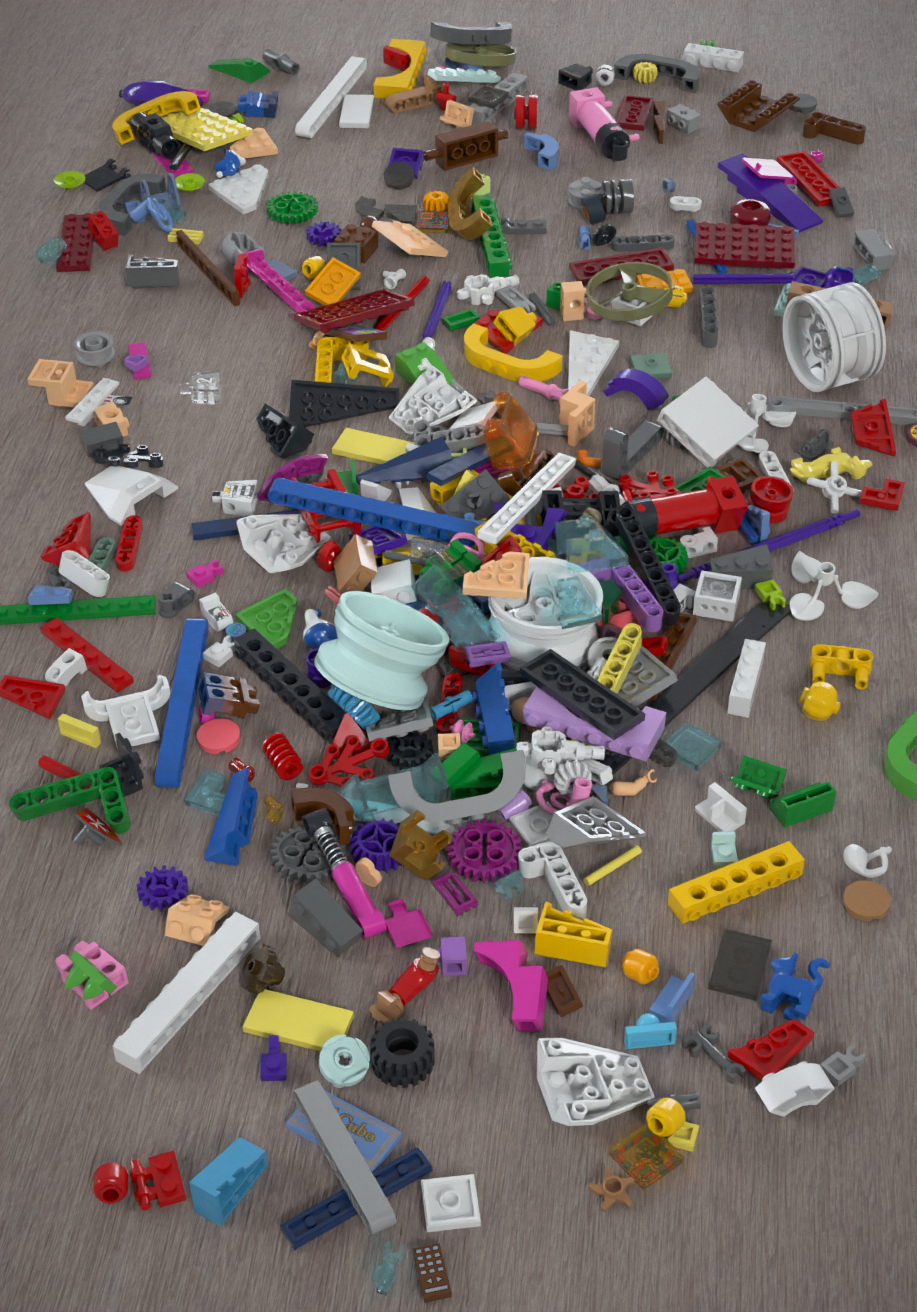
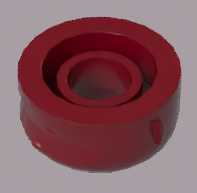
[730,199,771,226]

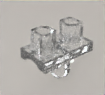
[409,537,448,559]

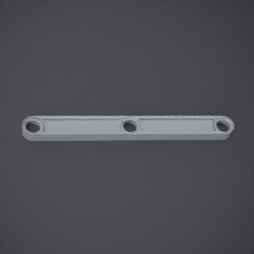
[768,396,917,426]

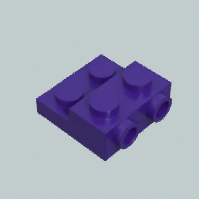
[387,148,424,179]

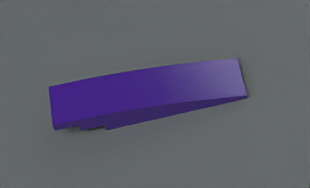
[718,153,823,232]

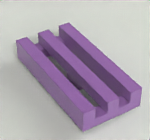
[464,641,511,667]

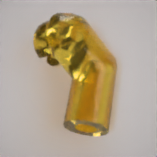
[264,795,284,823]

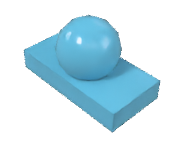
[624,1013,677,1049]

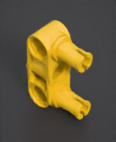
[809,644,874,690]

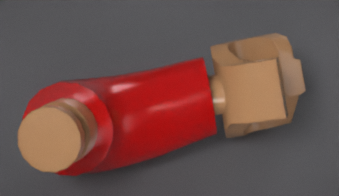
[369,947,440,1023]

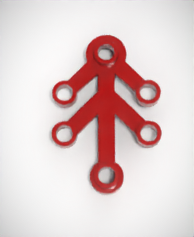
[619,471,681,499]
[308,736,390,792]

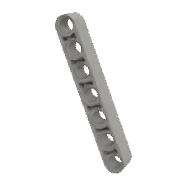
[293,1080,397,1235]

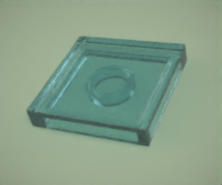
[661,722,722,771]

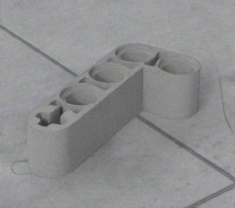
[413,420,489,453]

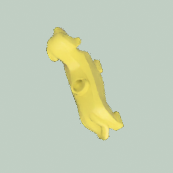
[790,447,873,483]

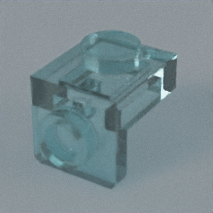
[333,363,359,384]

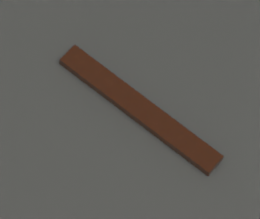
[176,230,240,306]

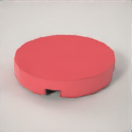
[197,718,240,754]

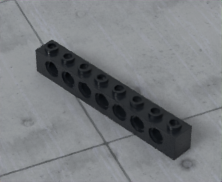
[234,628,346,744]

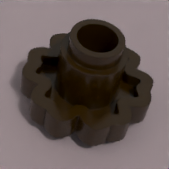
[241,943,285,994]

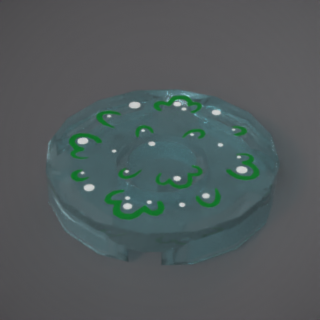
[36,237,67,263]

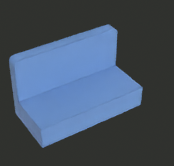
[649,972,695,1023]

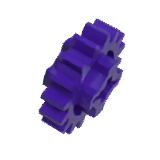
[306,221,341,246]
[137,865,189,912]

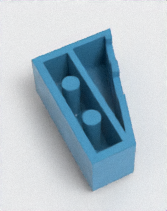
[189,1137,268,1226]

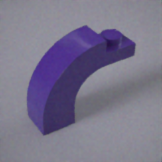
[603,369,669,410]

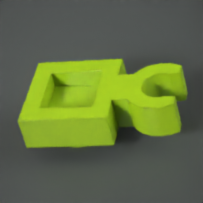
[754,579,786,610]

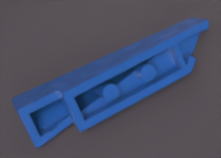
[204,768,258,866]

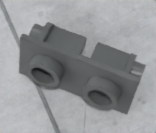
[797,429,834,460]

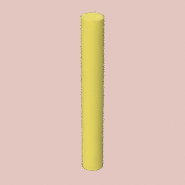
[583,845,642,886]

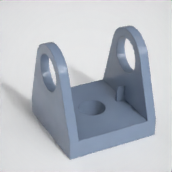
[140,173,181,218]

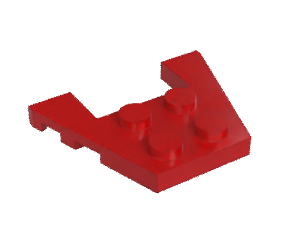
[474,309,543,354]

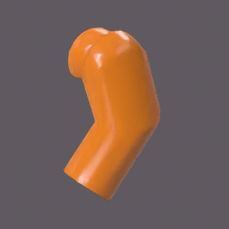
[576,449,601,467]

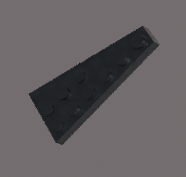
[289,380,400,427]

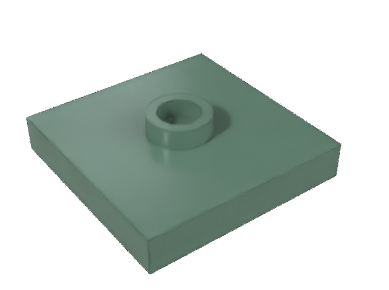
[630,352,672,379]

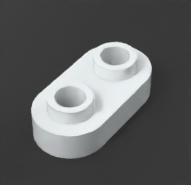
[669,196,702,212]

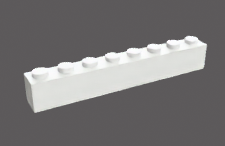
[113,912,260,1074]

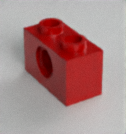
[88,211,119,251]

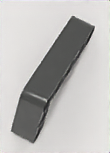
[602,421,664,480]

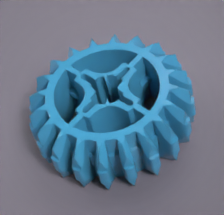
[328,685,380,731]

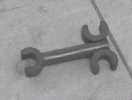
[682,1024,746,1084]

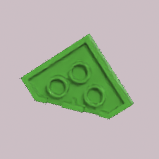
[235,588,298,649]

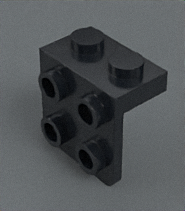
[99,733,144,797]

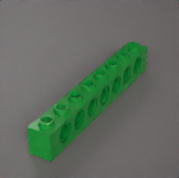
[472,194,512,278]

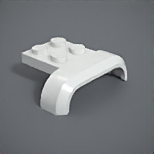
[81,675,170,750]

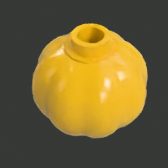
[799,681,841,721]

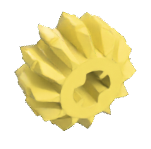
[633,62,658,84]

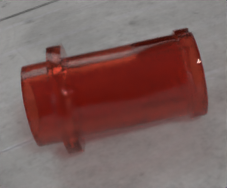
[228,758,255,782]

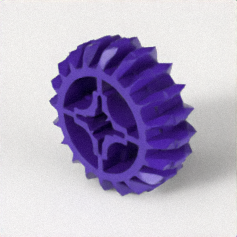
[350,817,403,873]

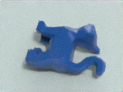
[760,952,830,1021]

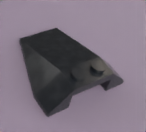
[542,490,620,562]

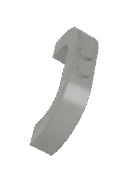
[388,750,526,825]

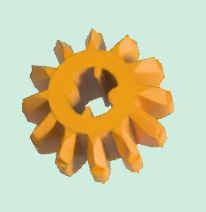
[423,190,449,212]

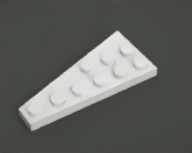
[568,330,619,396]

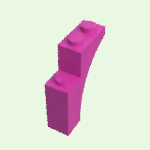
[474,939,548,1032]

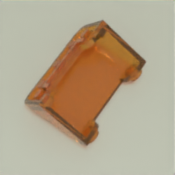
[483,391,539,470]

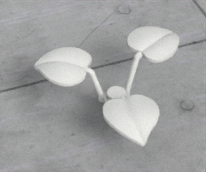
[738,394,796,453]
[789,551,879,621]

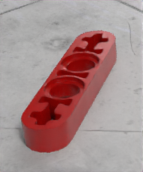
[115,515,143,572]
[436,673,463,735]

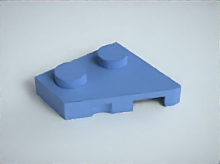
[744,505,770,543]
[28,585,73,605]

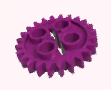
[447,818,522,884]

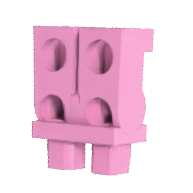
[55,940,129,1010]

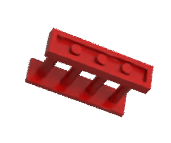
[291,469,361,543]

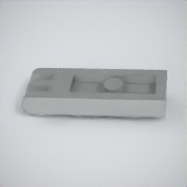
[497,285,536,313]

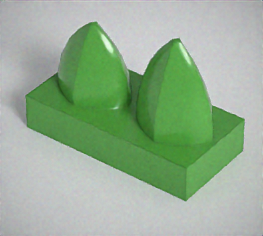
[65,951,117,1000]

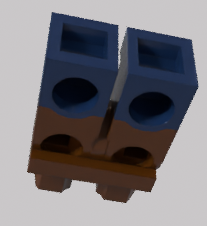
[198,672,260,719]

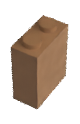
[334,534,378,594]

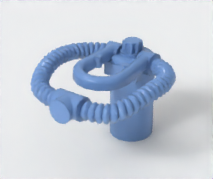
[130,197,173,233]

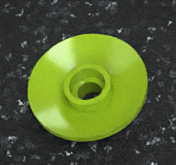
[54,171,86,189]
[175,173,205,192]

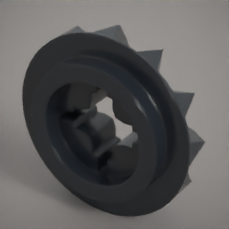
[592,224,616,246]

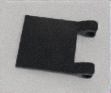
[84,158,131,192]

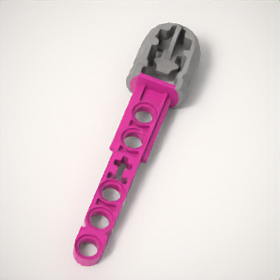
[222,232,315,312]

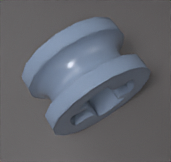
[662,178,676,193]

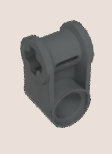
[158,582,195,618]

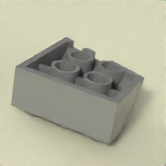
[545,796,646,848]

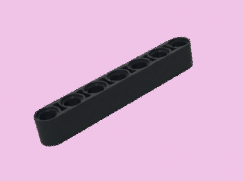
[615,504,681,626]

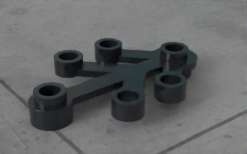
[92,444,164,468]

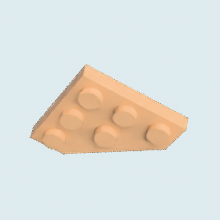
[230,128,278,158]
[462,552,530,599]

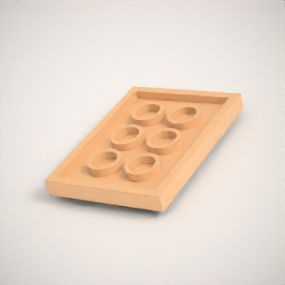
[372,221,448,257]

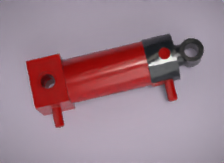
[604,476,748,537]

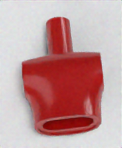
[436,83,457,111]

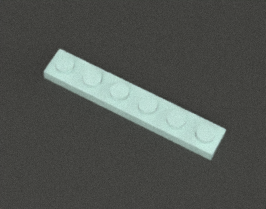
[427,67,501,83]

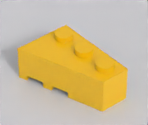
[534,901,612,967]

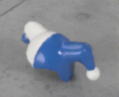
[215,150,246,178]
[303,609,338,649]

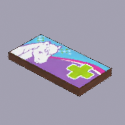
[324,324,387,342]

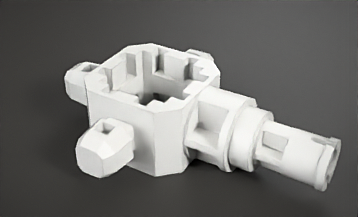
[456,275,519,305]
[516,726,605,774]

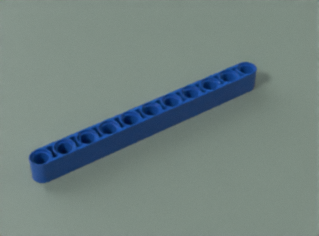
[268,478,479,547]
[155,618,208,788]

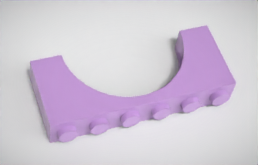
[523,686,666,762]

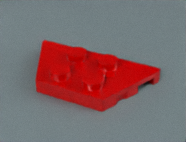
[851,399,896,456]

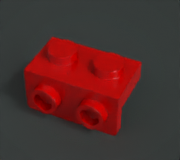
[383,45,409,71]

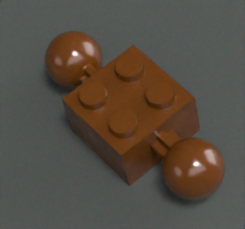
[334,216,378,264]

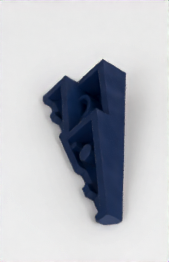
[356,437,453,485]

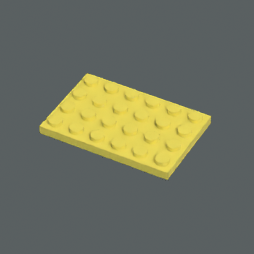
[161,108,253,151]

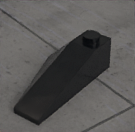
[256,403,315,459]

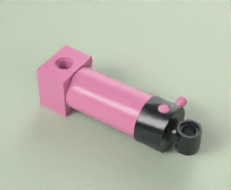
[569,87,640,161]

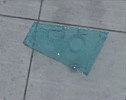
[557,576,602,630]

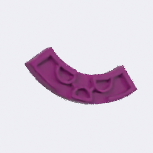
[257,454,328,502]

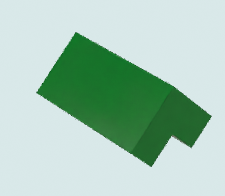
[770,782,836,828]

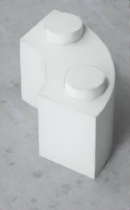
[755,1061,835,1117]

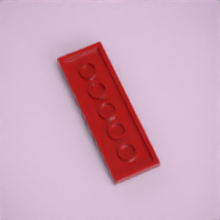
[776,151,840,206]

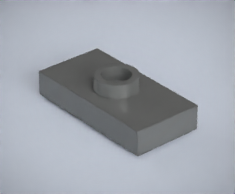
[829,187,854,218]

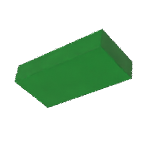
[442,308,480,332]
[432,743,480,787]

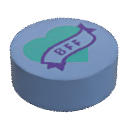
[226,623,247,642]

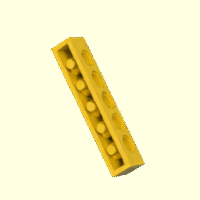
[668,841,805,924]

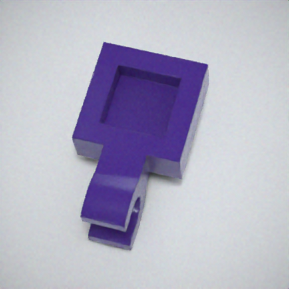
[260,1035,287,1081]

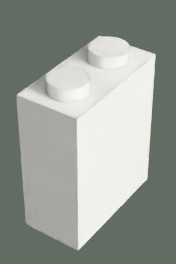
[371,559,417,604]

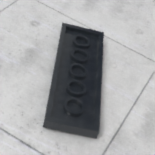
[519,649,646,740]

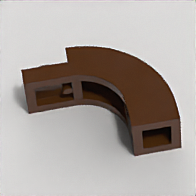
[291,788,354,845]

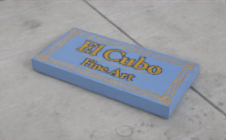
[286,1090,402,1173]

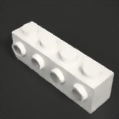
[683,43,744,72]

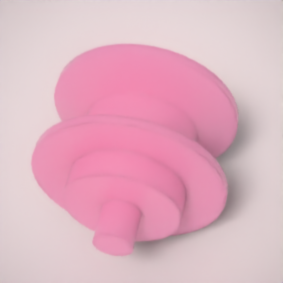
[450,719,475,743]

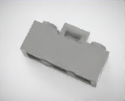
[853,229,894,271]

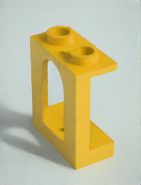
[341,343,394,387]

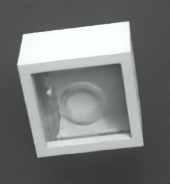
[693,571,742,622]

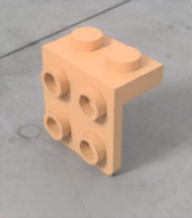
[165,895,230,946]

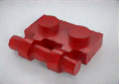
[129,1150,186,1210]

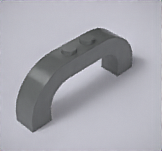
[430,22,513,44]
[614,54,700,93]
[99,174,166,236]

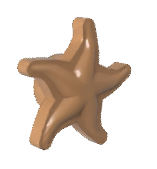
[588,1167,634,1212]

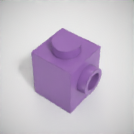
[436,936,467,976]

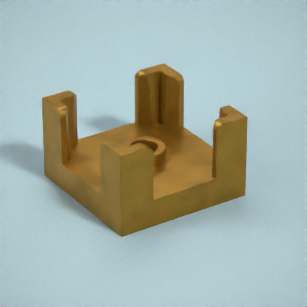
[389,810,453,881]

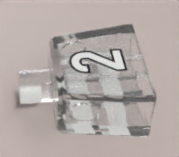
[180,370,221,405]

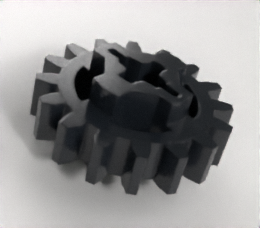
[387,731,433,771]

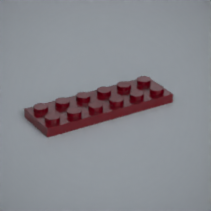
[56,213,94,272]
[569,248,674,286]

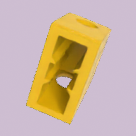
[493,307,537,346]

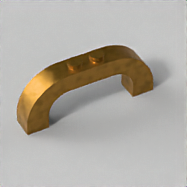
[447,167,492,240]

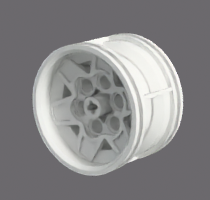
[782,282,886,392]

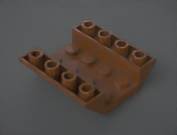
[717,80,800,132]

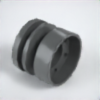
[601,179,634,215]

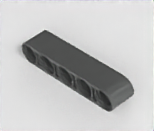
[699,287,719,348]

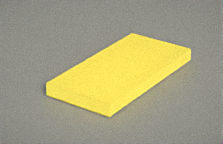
[332,428,414,464]
[243,989,354,1052]

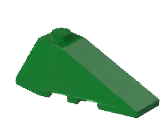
[209,58,270,83]

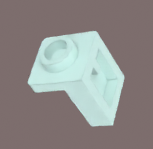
[711,831,738,868]

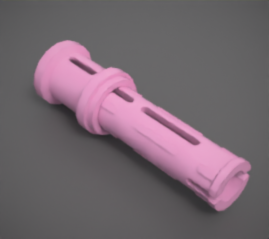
[519,375,569,401]

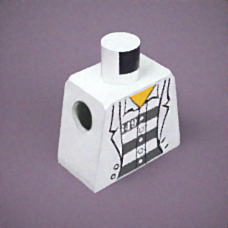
[212,480,259,516]

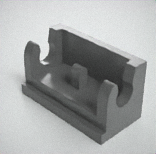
[81,422,123,457]

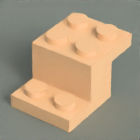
[27,359,94,408]
[559,381,595,447]

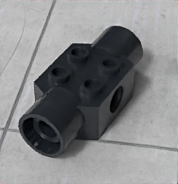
[130,112,180,159]

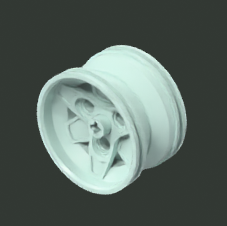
[314,591,449,710]

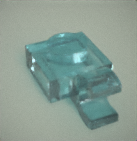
[373,1241,405,1296]

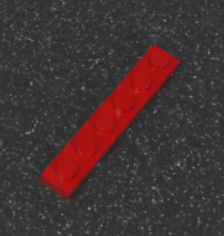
[40,618,134,693]

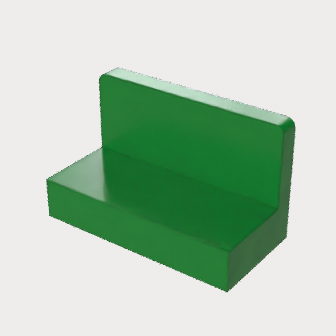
[337,459,357,495]

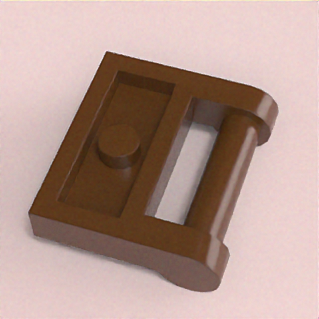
[716,457,763,494]

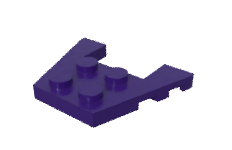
[493,502,567,550]

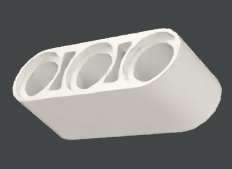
[58,550,110,597]

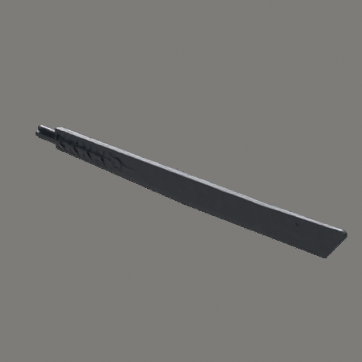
[591,603,791,785]

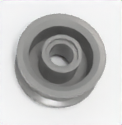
[568,177,602,210]
[74,331,115,367]

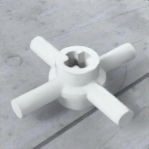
[807,461,862,514]

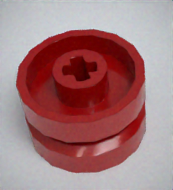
[514,95,537,129]
[747,476,794,524]

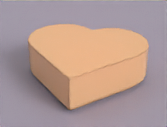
[355,858,382,887]

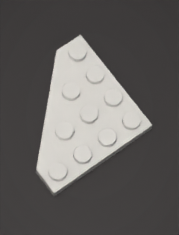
[208,164,269,214]

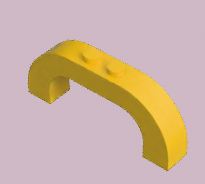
[112,91,201,145]
[464,323,562,382]

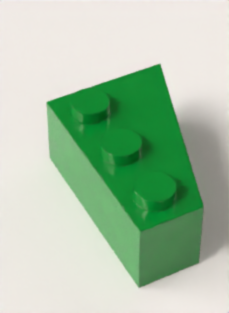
[450,748,517,801]

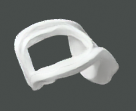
[843,844,892,878]

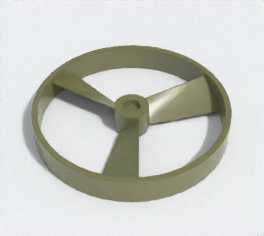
[445,42,517,66]
[586,262,673,321]

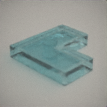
[184,770,226,816]

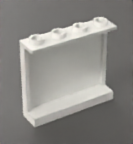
[657,376,759,468]

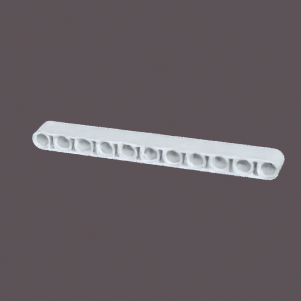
[295,56,367,138]

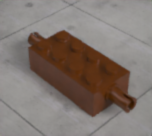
[423,121,508,171]

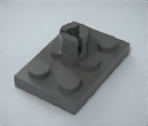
[441,469,511,521]

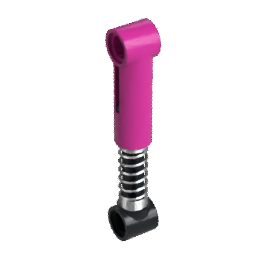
[302,808,387,939]

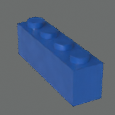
[472,663,515,756]

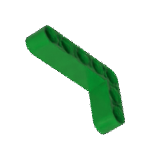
[9,767,131,834]

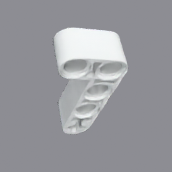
[518,842,587,921]

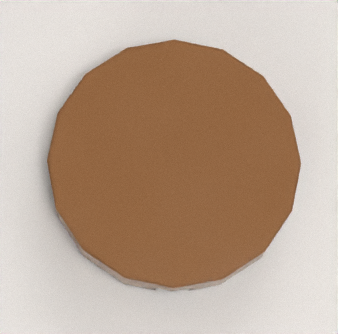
[842,880,891,922]

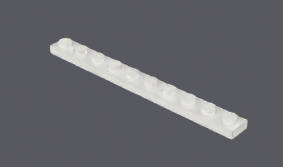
[477,453,576,545]

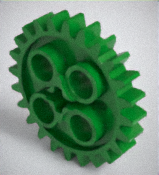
[267,191,318,224]

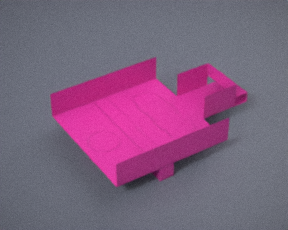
[385,899,432,948]

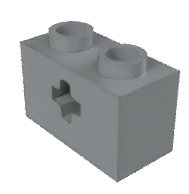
[667,104,702,134]

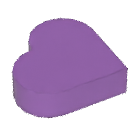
[124,355,148,372]

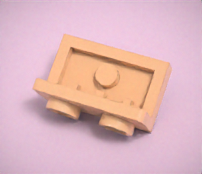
[440,100,474,129]

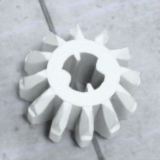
[553,759,592,797]

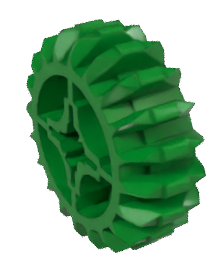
[640,536,688,575]

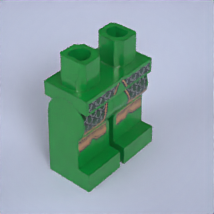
[419,539,482,595]

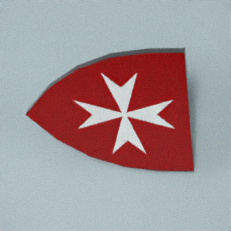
[73,808,122,846]

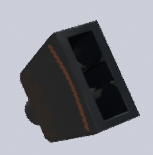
[558,63,593,91]

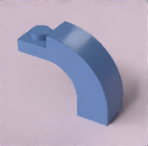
[524,132,559,171]

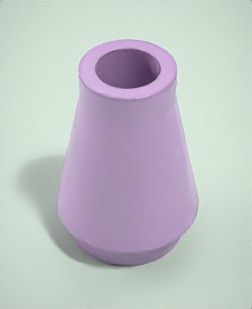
[497,790,532,821]

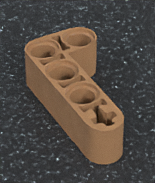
[385,72,443,113]

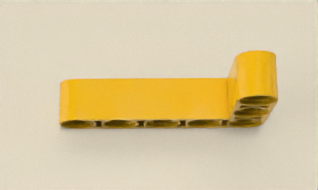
[315,337,369,383]

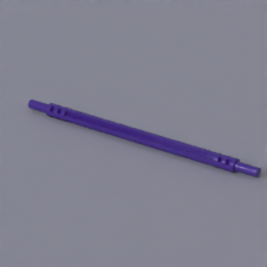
[677,509,860,583]

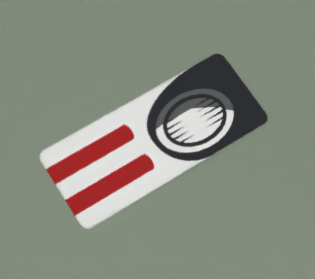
[103,395,132,405]

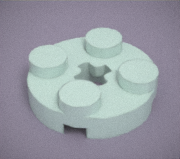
[319,1035,370,1088]

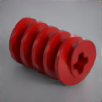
[262,732,304,780]

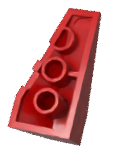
[41,512,91,566]

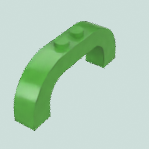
[884,710,917,800]

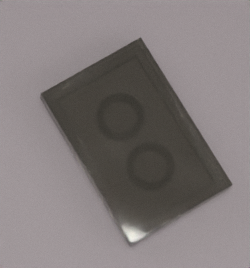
[708,929,772,1001]

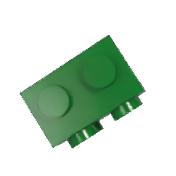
[730,756,788,798]

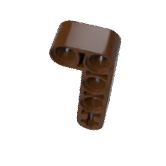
[803,112,866,144]
[498,450,554,497]

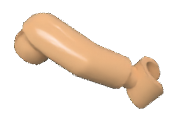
[309,331,331,351]
[609,769,657,796]

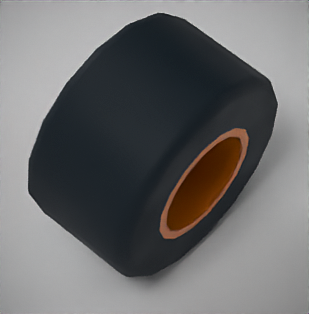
[581,193,606,225]

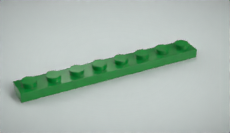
[0,595,156,625]

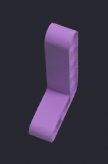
[577,555,663,632]

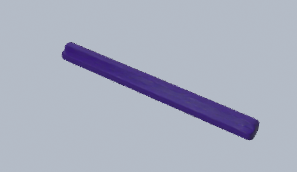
[693,274,794,284]
[422,281,452,340]

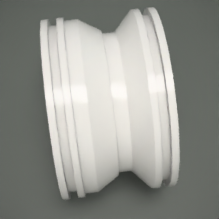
[486,557,603,671]

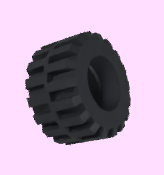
[370,1017,435,1088]

